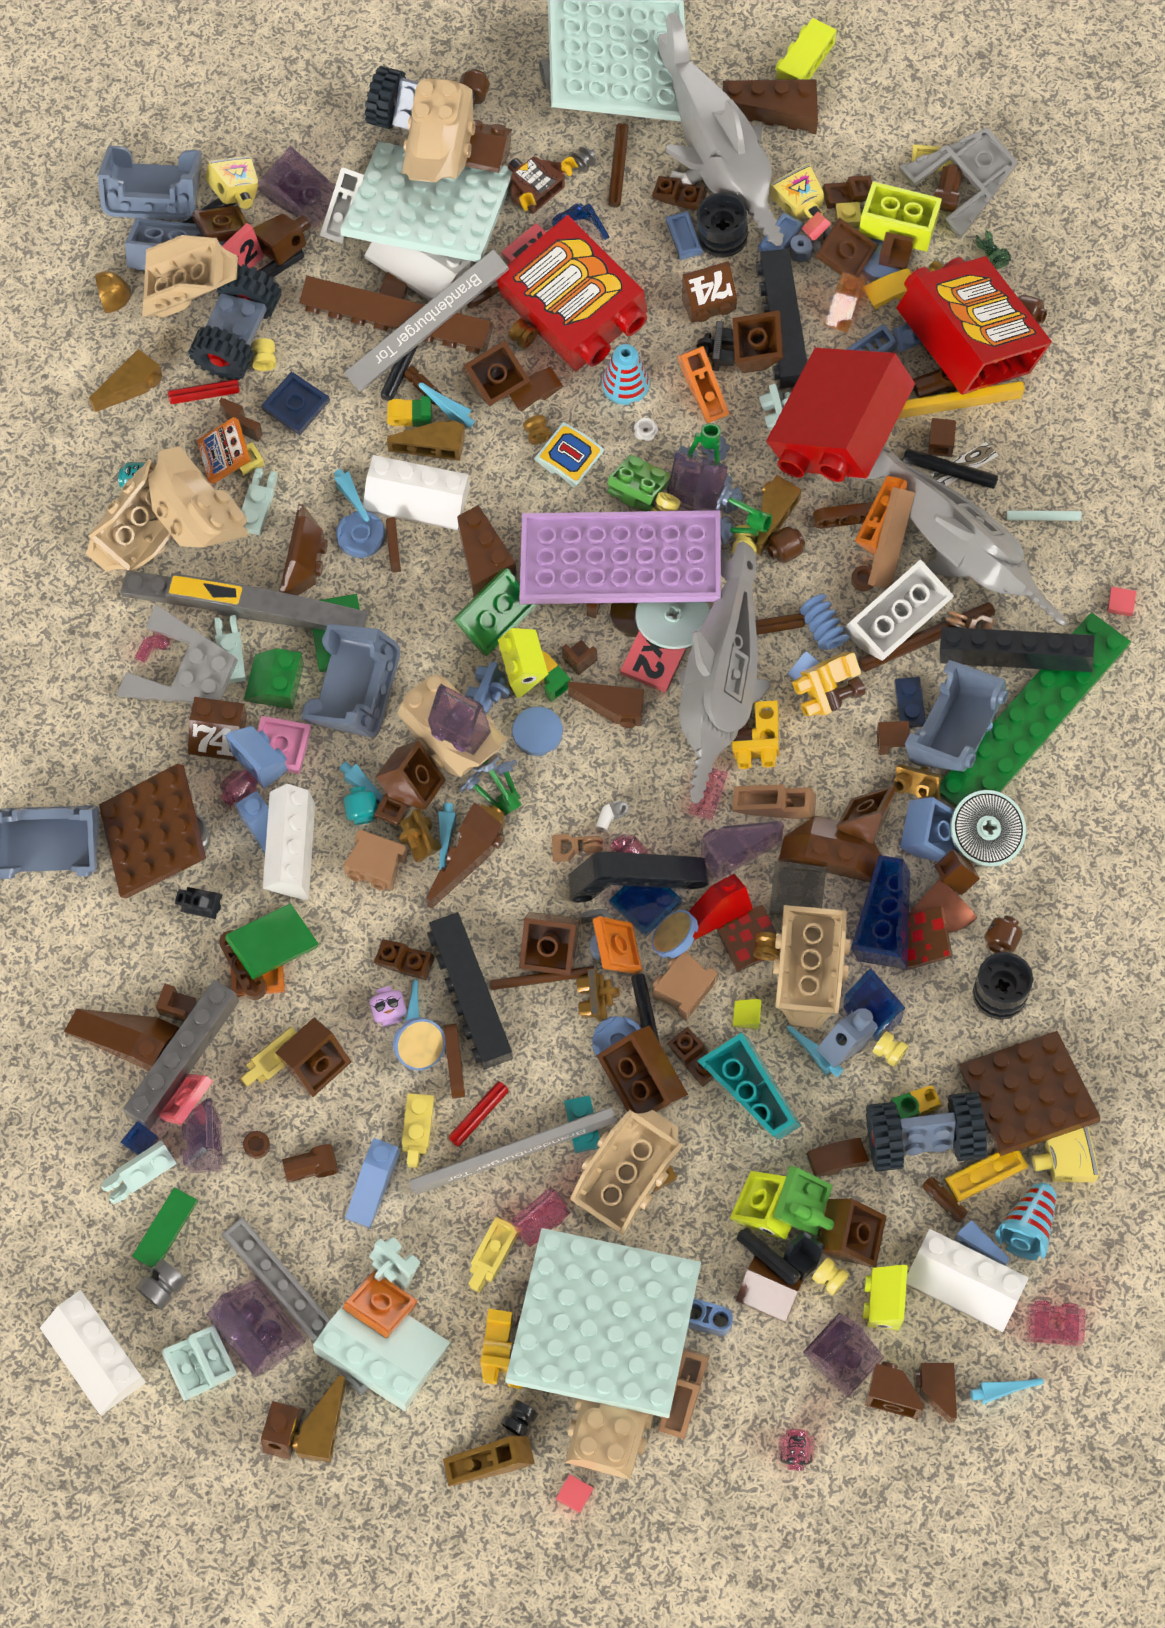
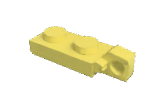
[239,1026,297,1087]
[401,1093,434,1168]
[468,1216,521,1293]

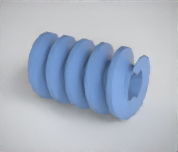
[800,594,849,650]

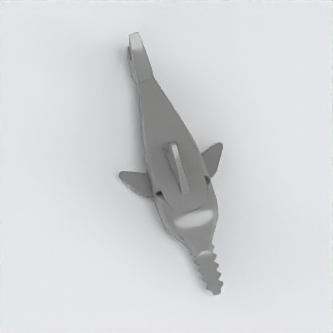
[657,12,784,246]
[851,446,1068,626]
[679,541,770,804]

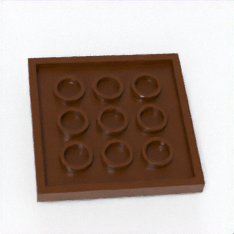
[99,763,206,899]
[959,1031,1101,1156]

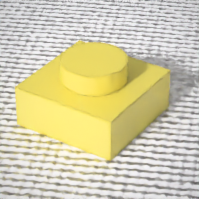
[835,202,861,227]
[239,442,265,476]

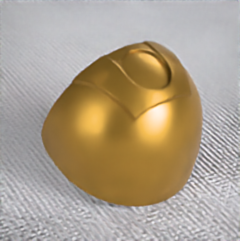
[95,271,131,313]

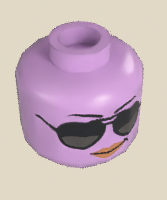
[369,986,407,1026]

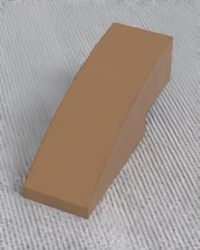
[732,784,816,819]
[658,1347,710,1439]

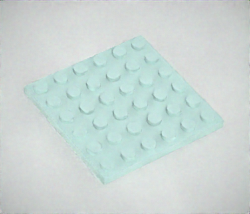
[547,0,685,121]
[341,142,513,262]
[505,1228,701,1418]

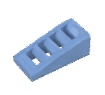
[846,324,898,353]
[954,1221,1009,1266]

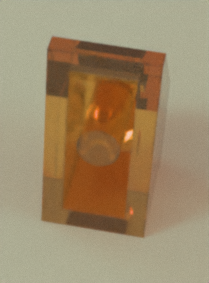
[825,272,866,333]

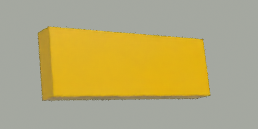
[944,1150,1028,1204]

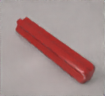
[168,379,240,404]
[448,1081,509,1147]

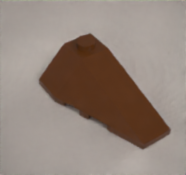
[426,803,505,908]
[64,1009,180,1071]

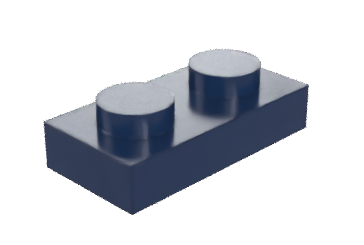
[894,677,926,728]

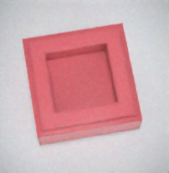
[801,211,831,241]
[1107,587,1136,617]
[556,1474,594,1514]

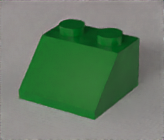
[244,648,304,709]

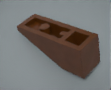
[568,681,644,728]

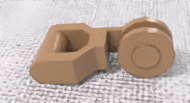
[946,611,995,629]
[552,834,603,862]

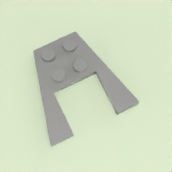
[899,127,1018,239]
[116,605,238,704]

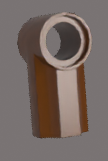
[934,164,962,213]
[913,367,957,398]
[282,1144,339,1183]

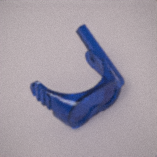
[552,203,610,240]

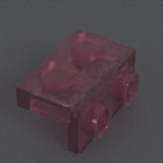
[510,1187,571,1247]

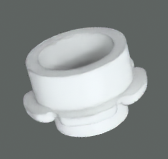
[634,418,658,441]

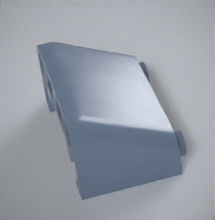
[98,146,202,220]
[301,624,400,738]
[905,660,1009,771]
[0,805,99,879]

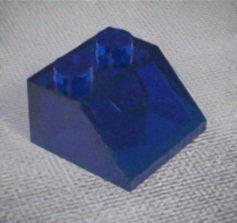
[843,968,905,1042]

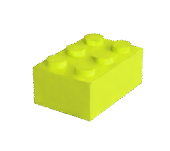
[859,182,942,252]

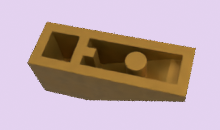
[89,349,163,412]
[387,420,465,461]
[757,475,802,555]
[293,1375,346,1463]
[443,1435,535,1486]

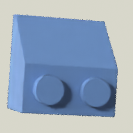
[225,726,288,789]
[900,797,959,862]

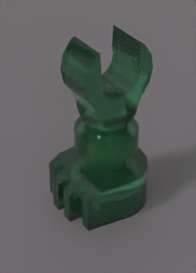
[976,230,1012,270]

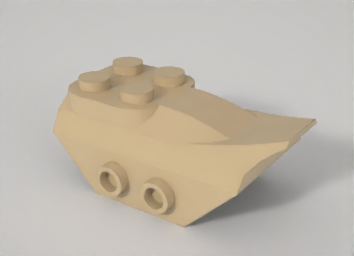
[401,78,475,182]
[142,235,238,318]
[148,446,248,547]
[86,459,172,571]
[398,675,508,777]
[773,905,850,1028]
[570,1110,683,1235]
[565,1398,653,1480]

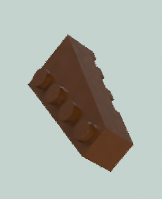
[722,79,818,135]

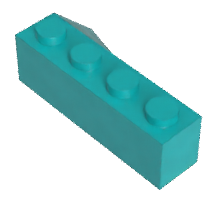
[697,1032,802,1140]

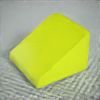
[733,999,762,1029]

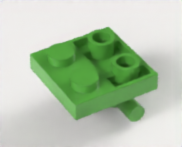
[607,454,673,511]
[773,1166,834,1236]

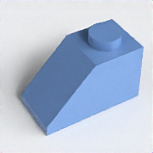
[235,791,269,853]

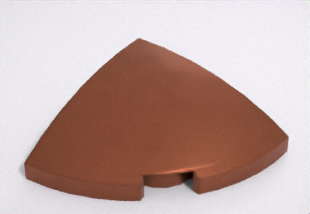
[907,879,978,933]

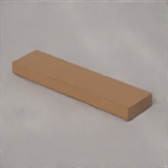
[868,487,915,589]

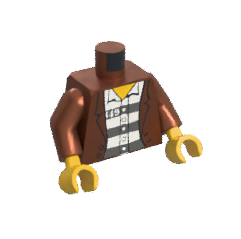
[508,157,578,214]

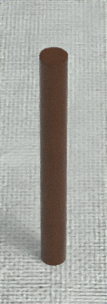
[490,966,594,990]

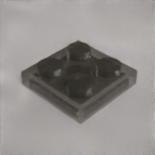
[769,861,826,915]

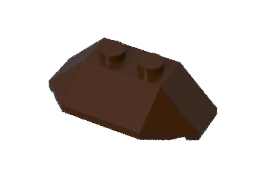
[279,504,328,596]
[778,816,884,885]

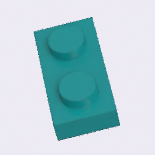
[564,1095,600,1153]

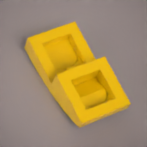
[863,268,912,309]

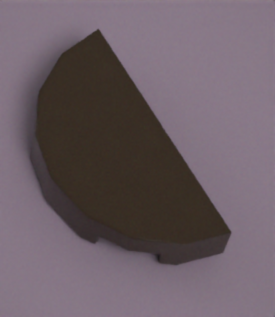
[610,603,638,637]

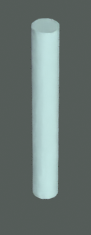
[1006,511,1082,521]

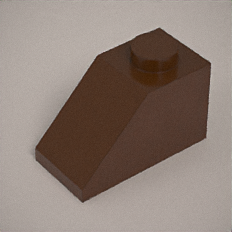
[914,1363,957,1423]

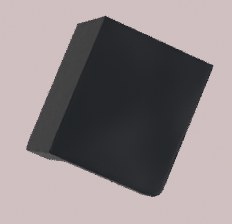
[783,1230,825,1281]

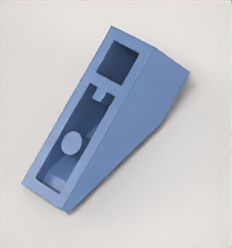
[345,1138,400,1228]

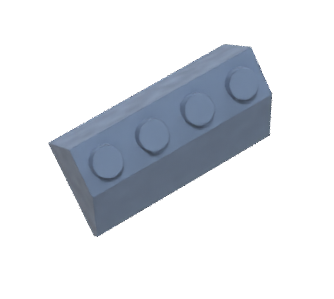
[125,218,227,270]

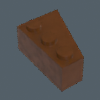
[457,505,517,597]

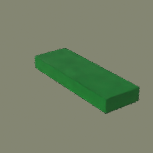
[132,1187,198,1269]

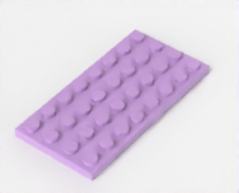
[520,510,721,604]

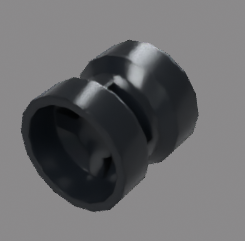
[501,1399,538,1436]

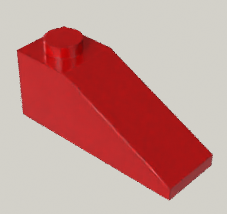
[688,873,753,940]

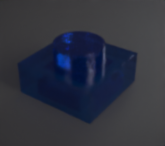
[121,1121,159,1156]

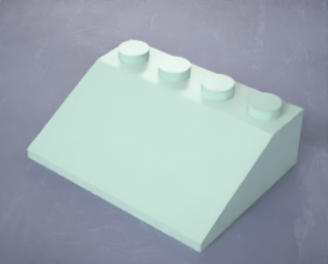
[313,1285,451,1412]

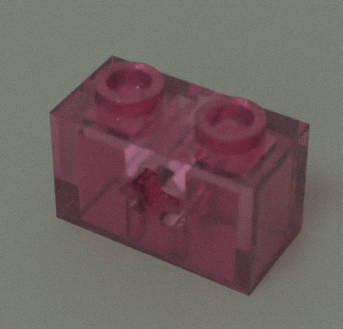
[1026,1301,1085,1347]

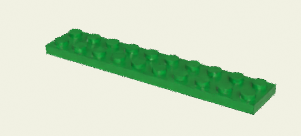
[940,612,1131,808]

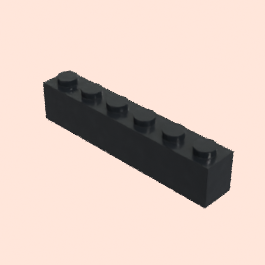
[756,249,807,389]
[940,627,1095,672]
[427,912,513,1070]

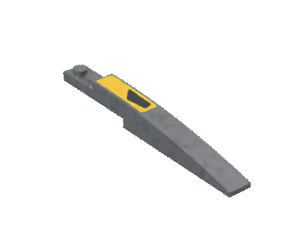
[120,571,368,631]

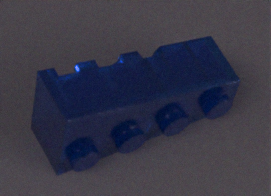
[851,855,911,970]

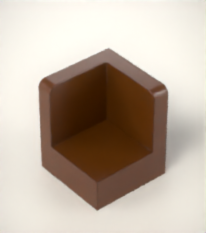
[879,232,914,270]
[928,418,956,457]
[562,640,598,676]
[876,721,910,755]
[934,849,980,895]
[156,983,197,1022]

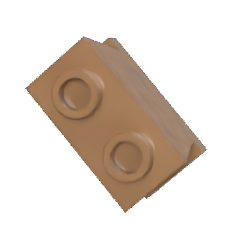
[343,829,408,891]
[652,951,718,1021]

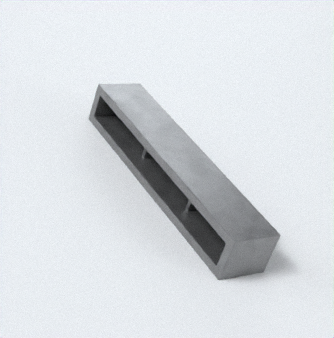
[123,980,239,1130]

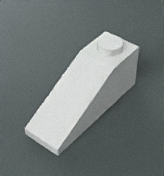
[320,167,365,243]

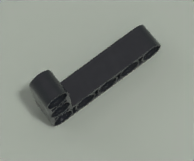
[568,852,709,903]

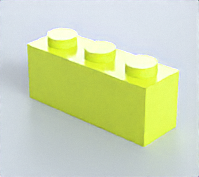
[775,18,837,80]

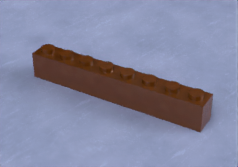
[299,275,494,355]

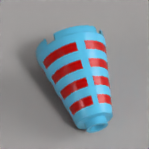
[602,344,650,405]
[995,1183,1057,1260]

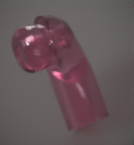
[134,633,170,663]

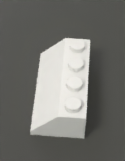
[365,242,471,301]
[363,455,470,530]
[844,559,954,661]
[263,784,315,900]
[906,1229,1029,1332]
[40,1290,146,1415]

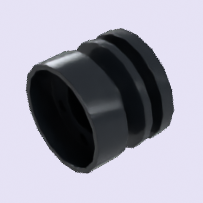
[697,193,749,258]
[972,952,1034,1020]

